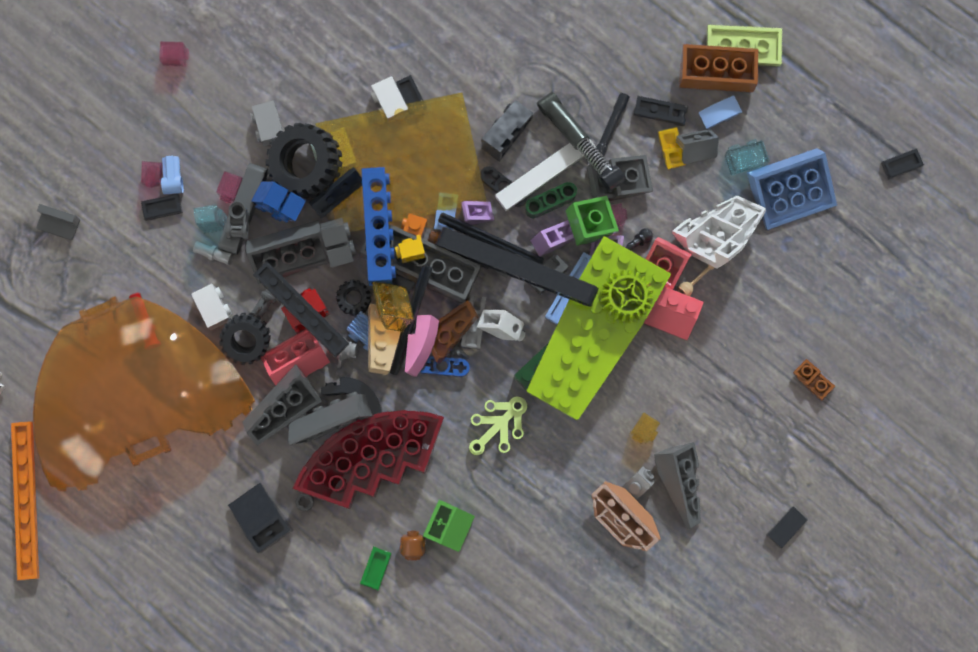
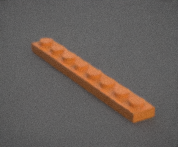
[11,421,39,580]

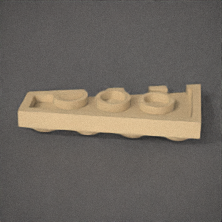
[368,304,407,375]

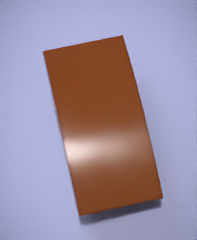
[793,359,835,401]

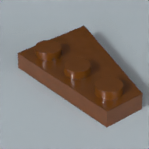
[431,300,479,364]

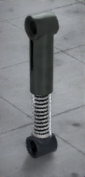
[536,92,626,192]

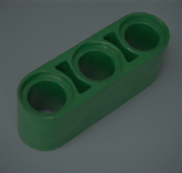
[525,182,577,219]

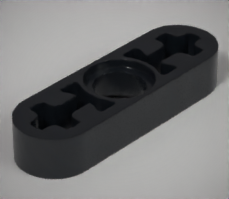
[480,166,527,207]

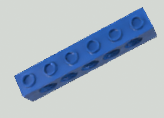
[362,167,396,286]

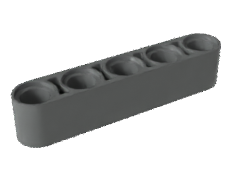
[218,163,268,255]

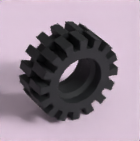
[336,280,371,316]

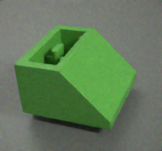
[423,500,475,552]

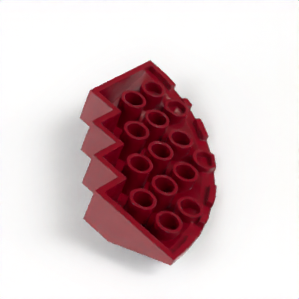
[293,410,444,509]

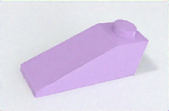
[530,220,575,257]

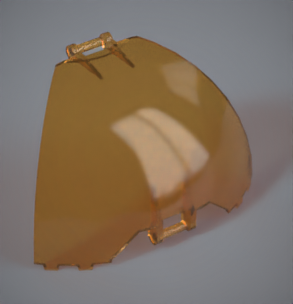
[33,296,255,491]

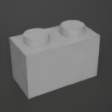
[250,100,283,147]

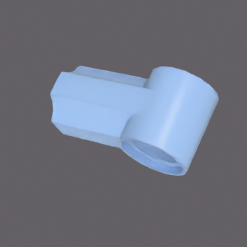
[161,156,184,195]

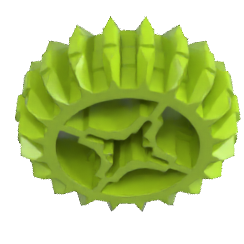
[600,269,654,322]

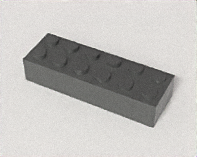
[360,223,481,303]

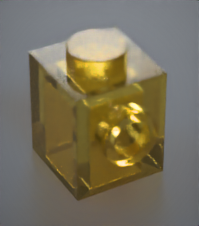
[630,413,660,444]

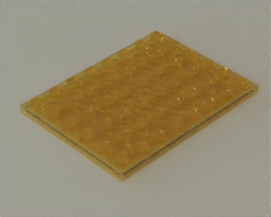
[315,92,487,232]

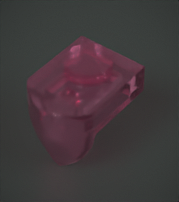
[140,161,163,189]

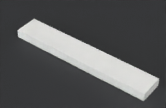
[495,140,596,211]

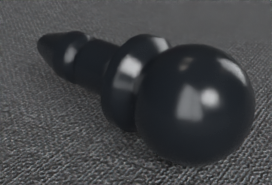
[625,228,653,250]

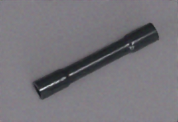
[596,93,630,157]

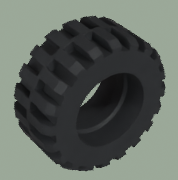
[266,123,343,198]

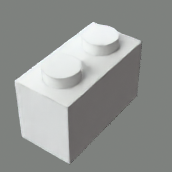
[370,76,409,123]
[191,284,232,330]

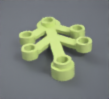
[469,397,527,456]

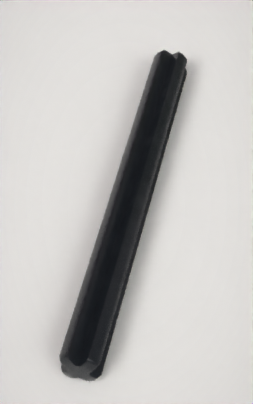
[438,213,544,265]
[389,265,432,375]

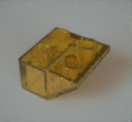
[372,282,414,332]

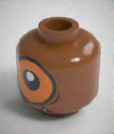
[400,530,426,561]

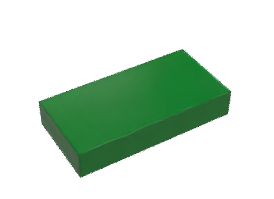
[360,546,392,590]

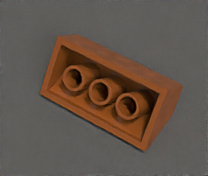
[679,44,758,93]

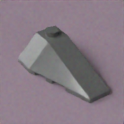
[654,442,701,529]

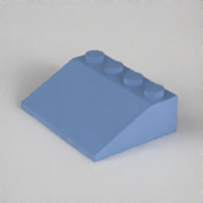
[747,148,837,230]

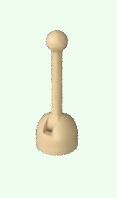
[676,264,715,296]

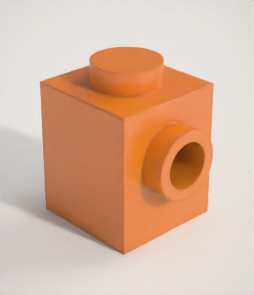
[401,213,427,239]

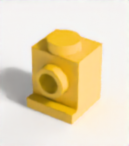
[395,235,425,263]

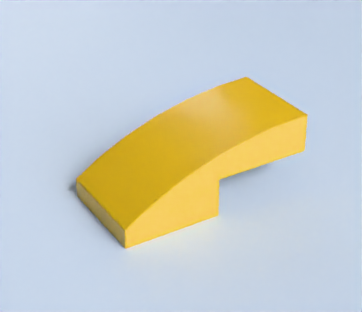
[658,127,686,169]

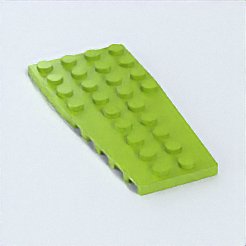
[527,236,671,420]

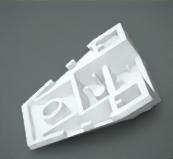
[672,196,766,268]

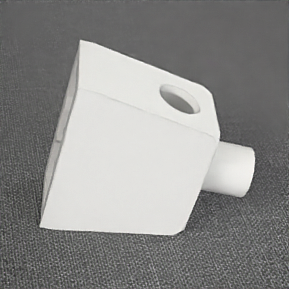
[477,310,525,341]

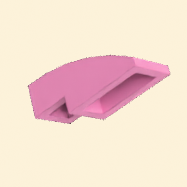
[405,315,439,377]

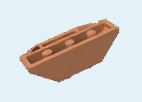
[591,481,661,552]

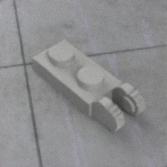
[461,295,487,350]

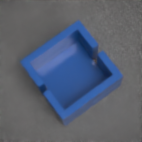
[251,182,306,222]

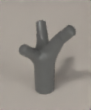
[450,343,469,359]

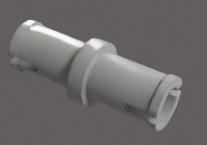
[193,241,233,265]

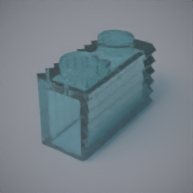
[725,139,770,175]
[193,204,227,234]

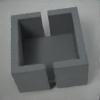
[320,218,356,268]

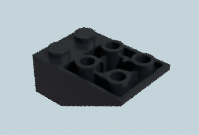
[228,482,293,553]

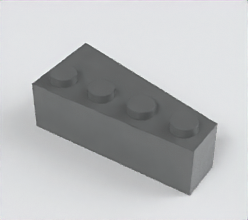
[242,364,321,446]

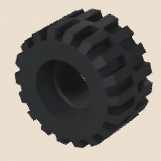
[219,312,271,365]

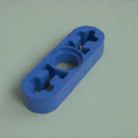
[419,356,470,377]

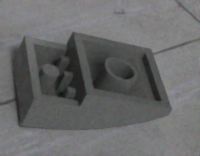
[586,155,653,201]

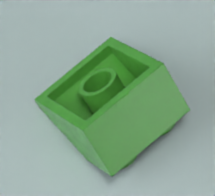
[565,196,619,246]

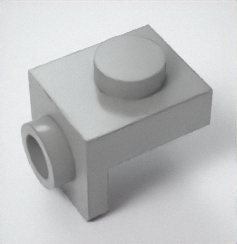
[622,467,656,500]

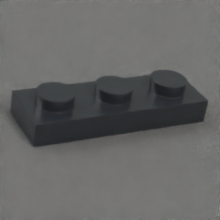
[309,167,362,219]

